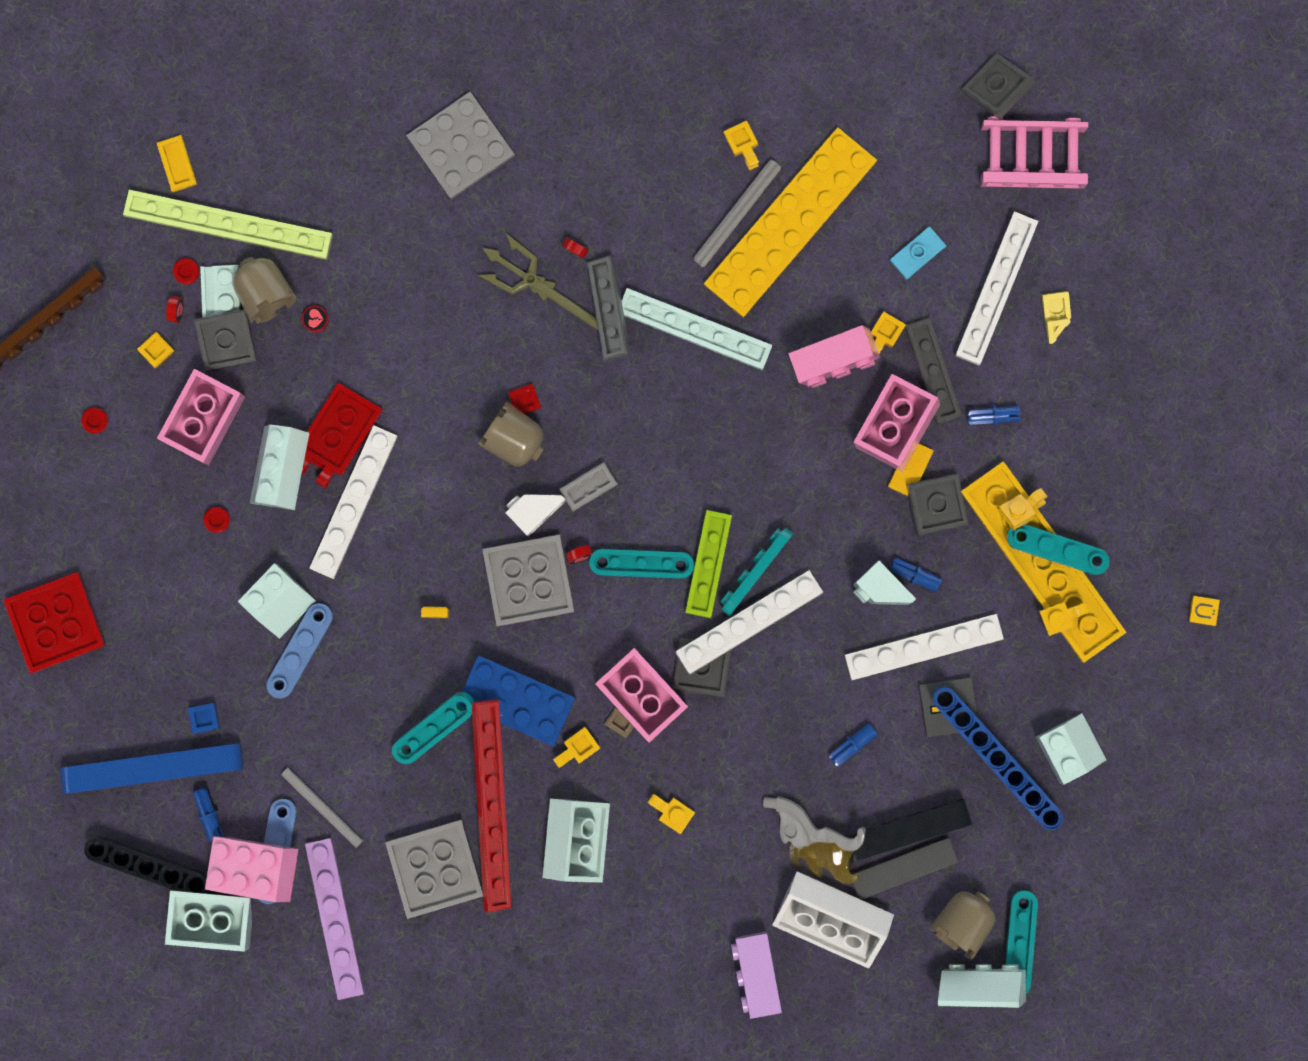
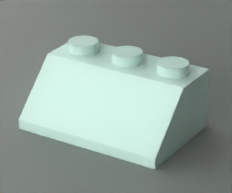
[250,425,309,510]
[543,798,610,883]
[165,891,252,952]
[938,964,1026,1008]

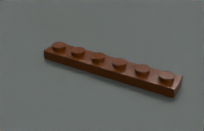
[0,267,107,370]

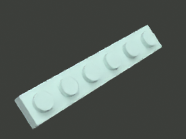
[622,288,772,371]

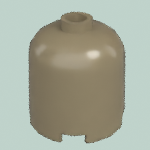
[232,257,297,324]
[478,401,544,467]
[929,891,996,960]

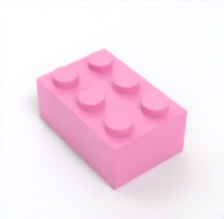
[788,325,880,388]
[157,369,245,466]
[854,374,940,472]
[596,648,688,742]
[205,836,298,902]

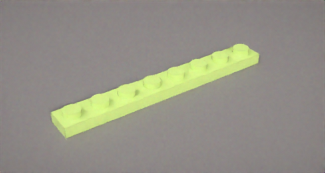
[123,190,333,260]

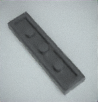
[587,255,631,362]
[905,318,962,424]
[850,837,958,900]

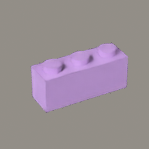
[731,932,782,1019]

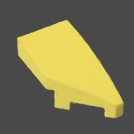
[1041,291,1071,344]

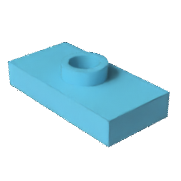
[890,226,946,280]

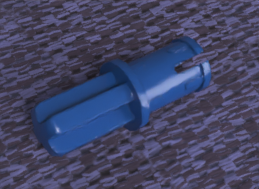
[967,405,1021,426]
[890,558,942,593]
[829,723,878,766]
[193,788,224,842]

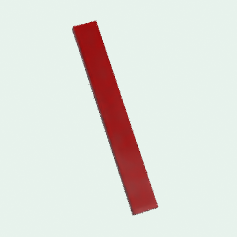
[471,699,511,913]

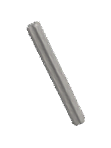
[694,160,781,267]

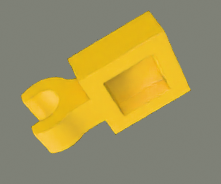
[723,121,759,171]
[871,311,906,361]
[999,488,1047,531]
[1039,602,1089,636]
[553,727,600,768]
[648,793,695,835]

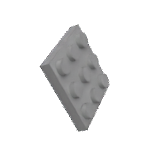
[406,92,515,200]
[482,535,574,627]
[385,819,483,919]

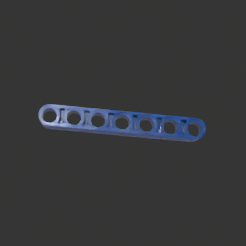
[931,685,1063,830]
[60,743,243,794]

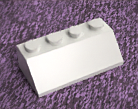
[772,872,894,968]

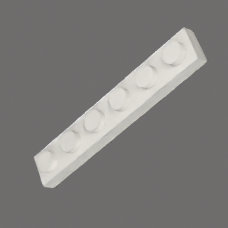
[955,211,1038,366]
[309,425,398,579]
[675,570,823,675]
[844,614,1004,680]

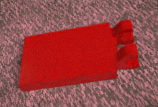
[302,383,383,489]

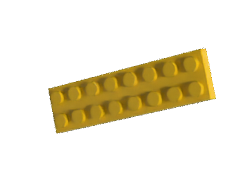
[704,127,877,318]
[961,461,1127,663]

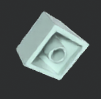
[853,561,916,605]
[238,563,316,639]
[1035,713,1106,785]

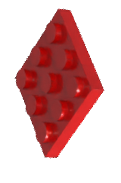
[3,572,106,674]

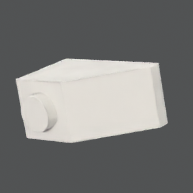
[505,495,566,537]

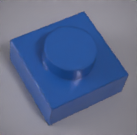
[188,703,220,734]

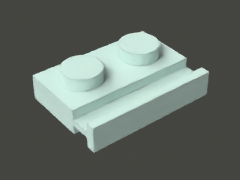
[200,265,241,318]

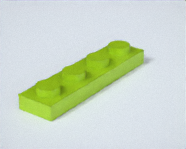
[685,510,732,618]

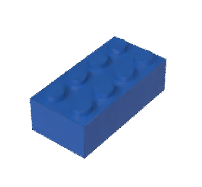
[459,655,576,746]

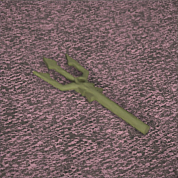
[477,233,599,331]

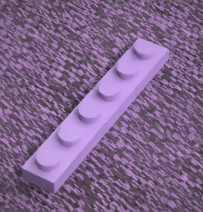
[305,838,365,1000]

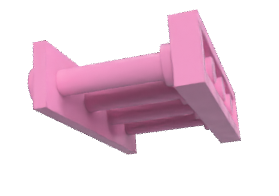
[981,116,1088,189]

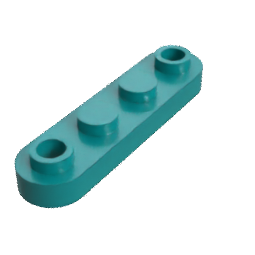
[1006,524,1110,575]
[721,527,794,616]
[589,549,694,579]
[392,692,475,764]
[1005,890,1038,994]

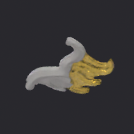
[763,796,866,884]

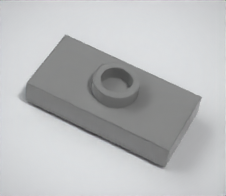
[559,462,618,512]

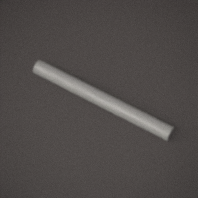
[281,768,363,848]

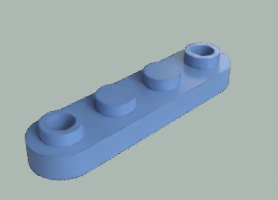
[267,603,333,698]
[258,799,297,904]

